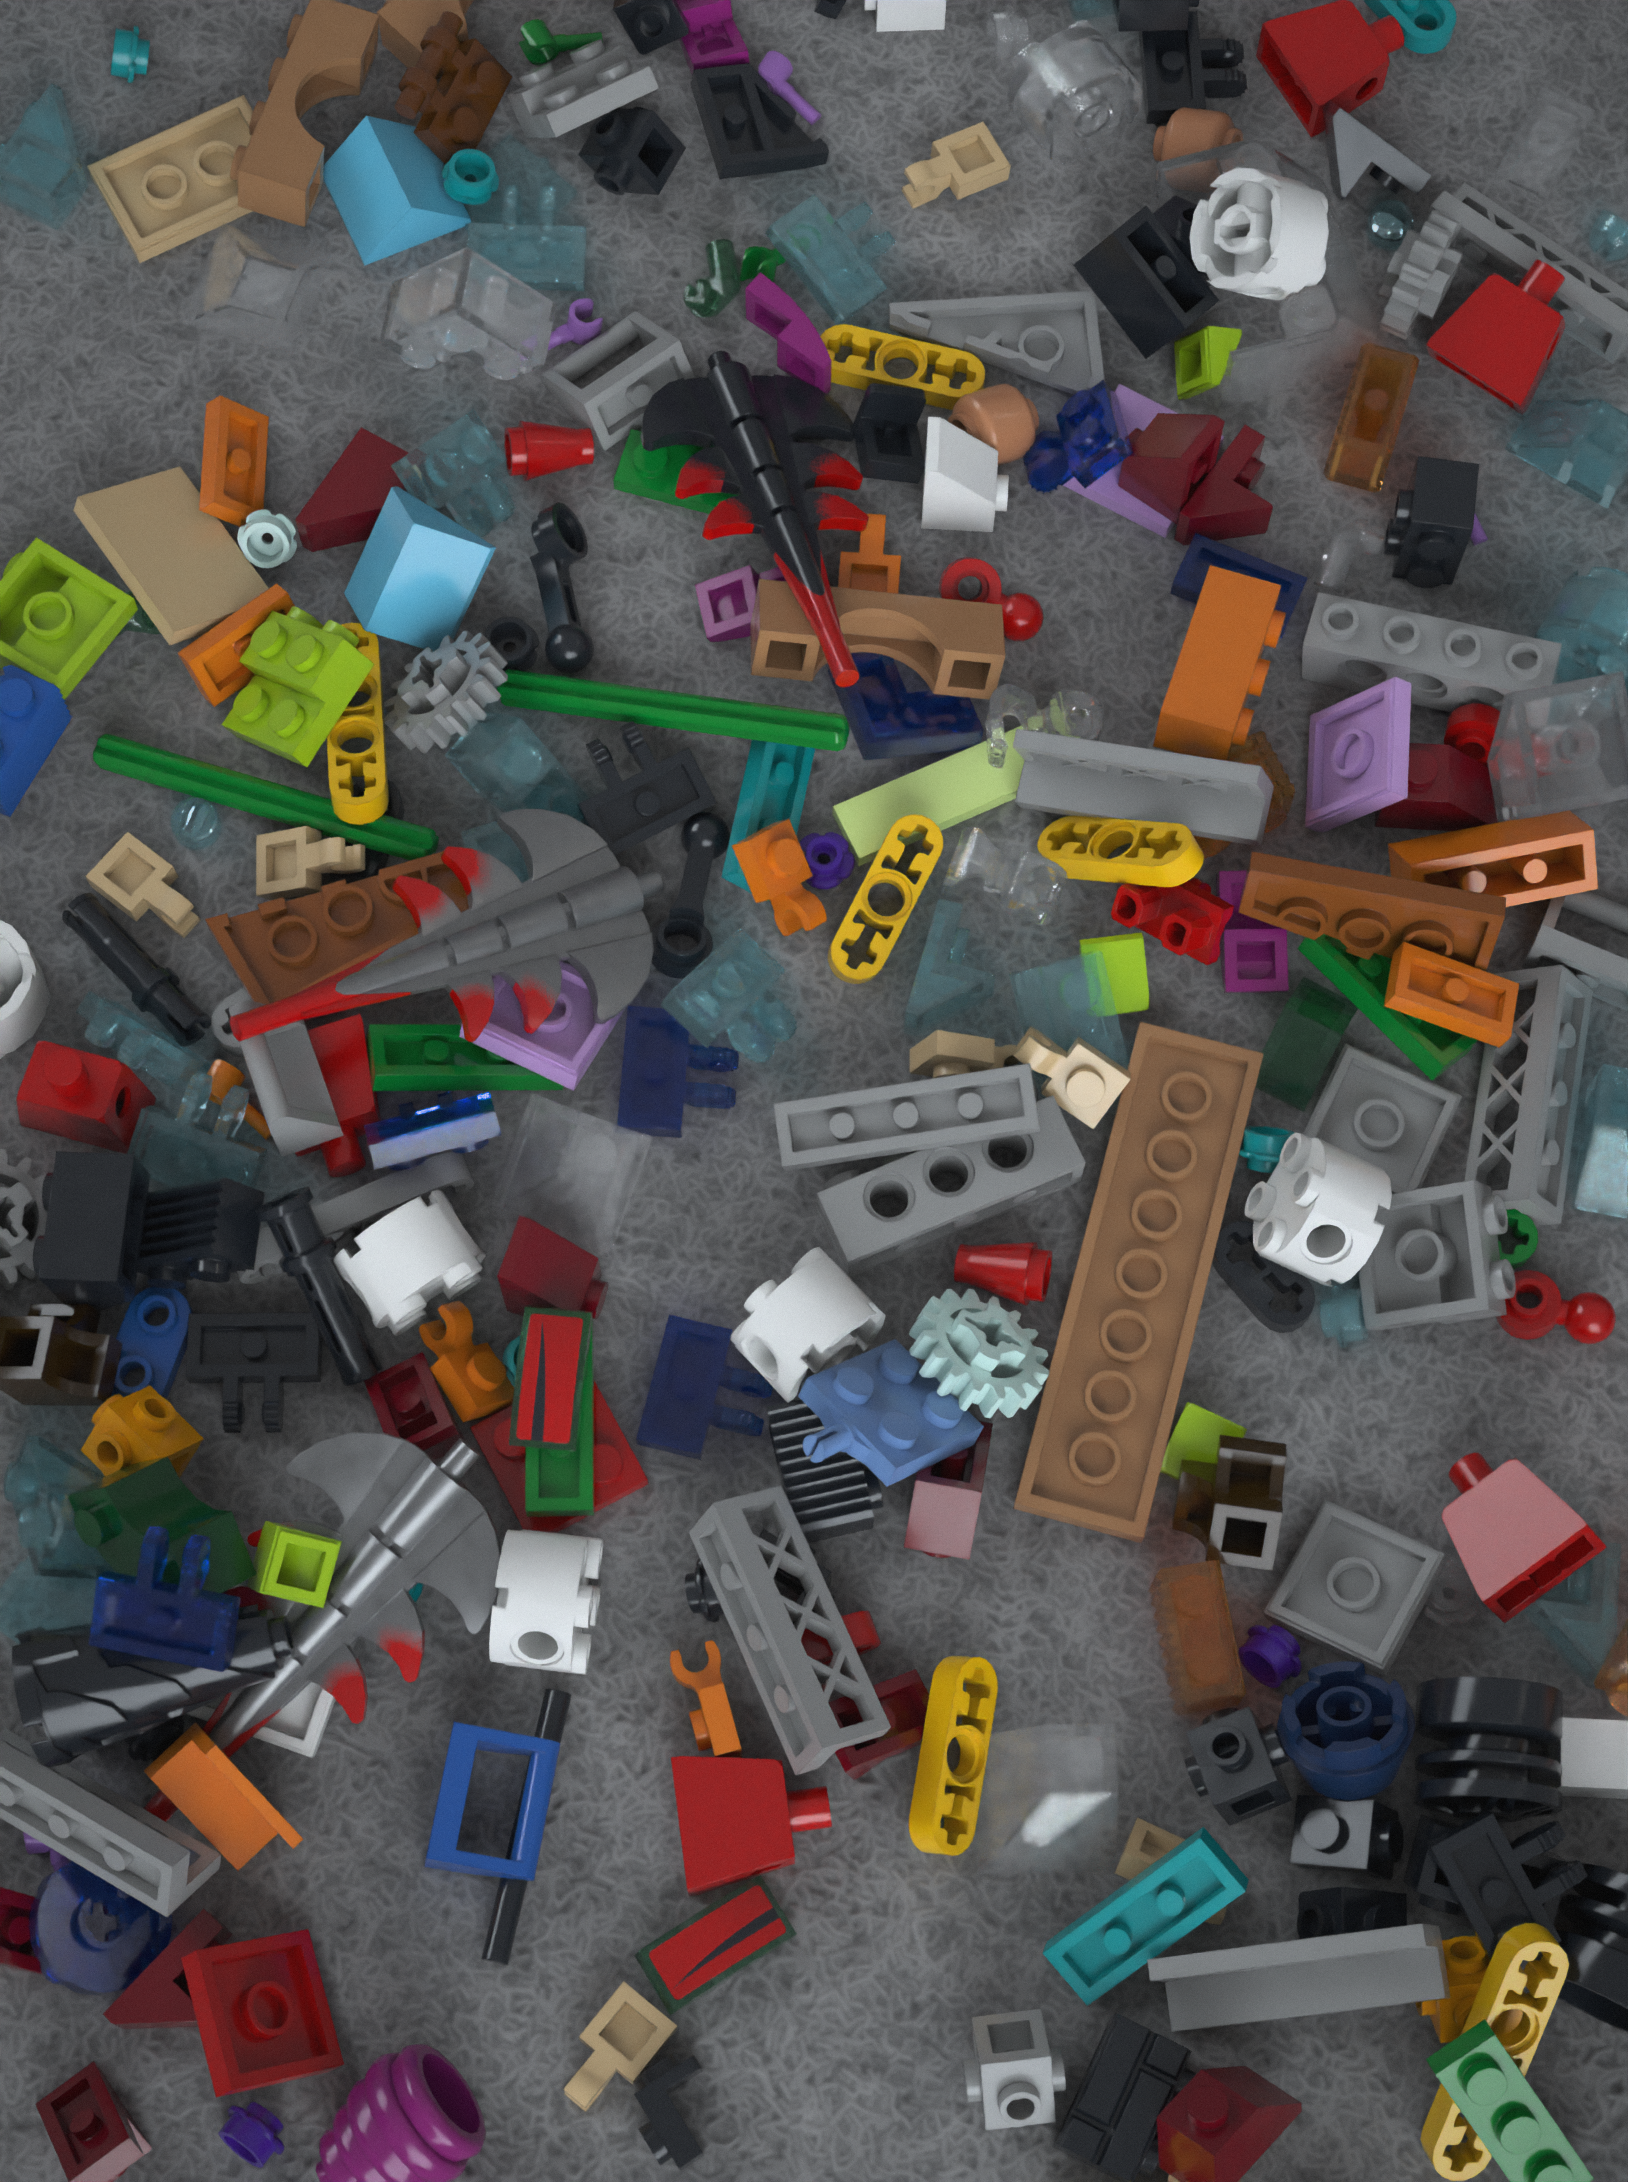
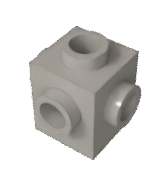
[962,2009,1066,2130]

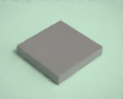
[1303,1043,1462,1194]
[1263,1499,1447,1677]

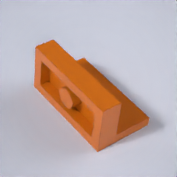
[144,1722,303,1871]

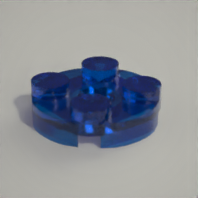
[29,1860,172,1995]

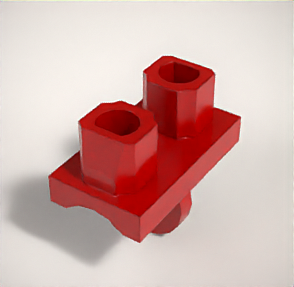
[1111,878,1234,965]

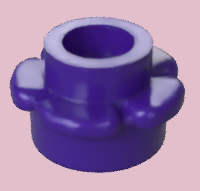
[799,832,855,890]
[1238,1625,1302,1688]
[218,2102,285,2168]

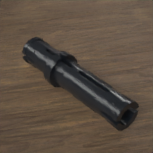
[62,893,211,1047]

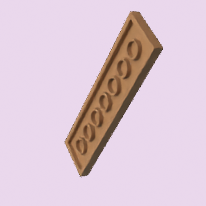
[1013,1022,1264,1543]

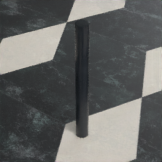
[481,1689,572,1965]

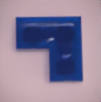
[828,652,984,761]

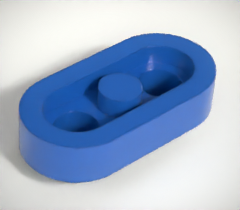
[112,1287,194,1399]

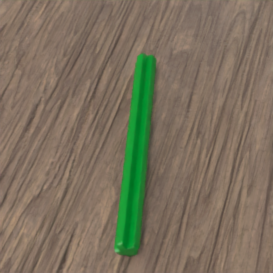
[497,669,850,751]
[93,733,439,861]

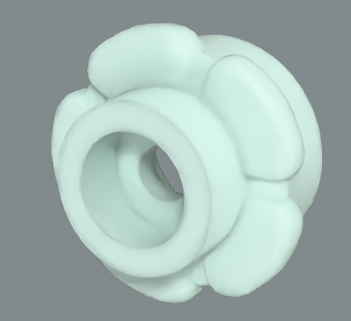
[237,509,297,568]

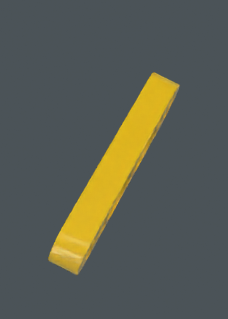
[327,623,389,825]
[1420,1923,1569,2181]

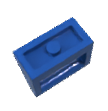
[424,1722,560,1881]

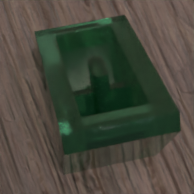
[1255,977,1358,1112]

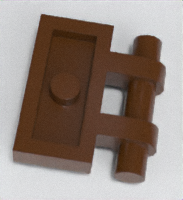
[394,11,512,164]

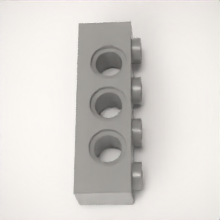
[1302,592,1562,732]
[816,1095,1086,1278]

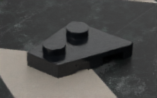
[690,63,829,179]

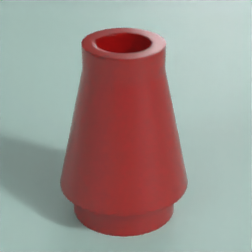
[504,420,594,481]
[954,1242,1052,1306]

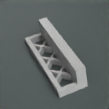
[1426,182,1628,364]
[1013,729,1274,846]
[1464,965,1593,1226]
[774,1063,1041,1171]
[689,1485,891,1776]
[0,1728,221,1917]
[1147,1923,1451,2032]

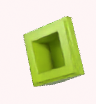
[1174,326,1242,400]
[1079,932,1150,1017]
[1160,1402,1247,1480]
[247,1521,342,1608]

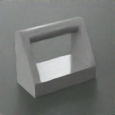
[540,311,695,451]
[1522,891,1628,1011]
[229,1000,344,1157]

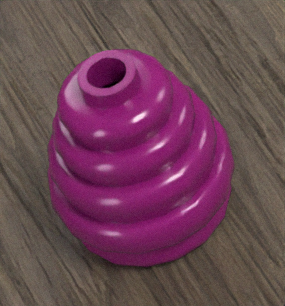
[316,2043,486,2182]

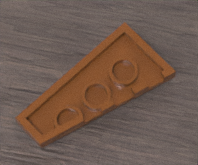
[205,851,469,1004]
[1239,851,1506,971]

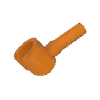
[203,1059,271,1140]

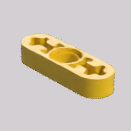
[820,324,985,410]
[828,814,943,984]
[1037,816,1204,887]
[908,1656,998,1856]

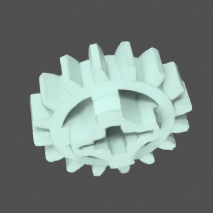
[909,1289,1050,1418]

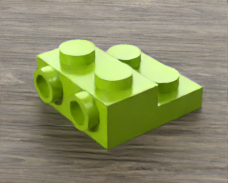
[0,537,138,700]
[221,606,374,767]

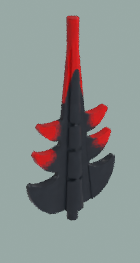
[640,351,869,688]

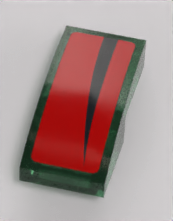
[509,1306,592,1451]
[634,1875,797,2016]

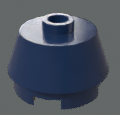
[1277,1661,1415,1800]

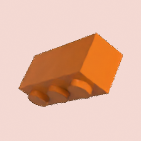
[1153,565,1286,761]
[1388,809,1598,907]

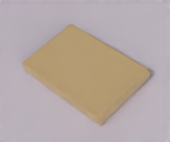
[87,95,253,263]
[73,466,269,645]

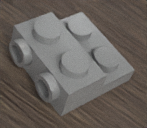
[507,40,659,138]
[1359,1180,1516,1331]

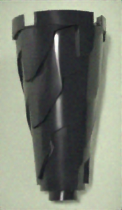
[12,1604,295,1768]

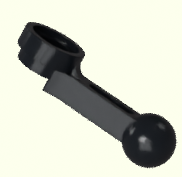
[530,502,594,673]
[652,812,730,979]

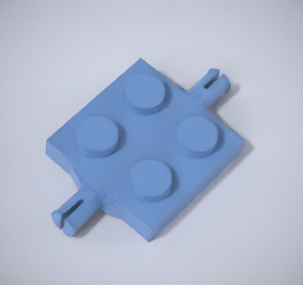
[798,1339,984,1487]

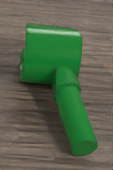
[519,19,603,65]
[739,234,812,282]

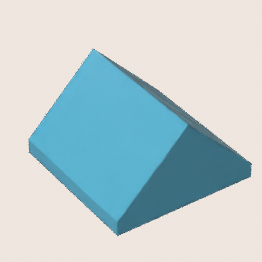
[323,116,472,266]
[344,486,496,651]

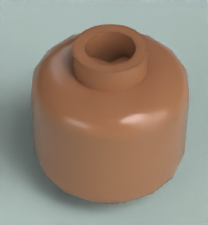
[1153,107,1243,188]
[948,384,1039,466]

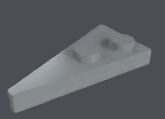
[888,290,1106,402]

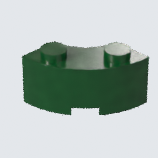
[67,1456,257,1608]

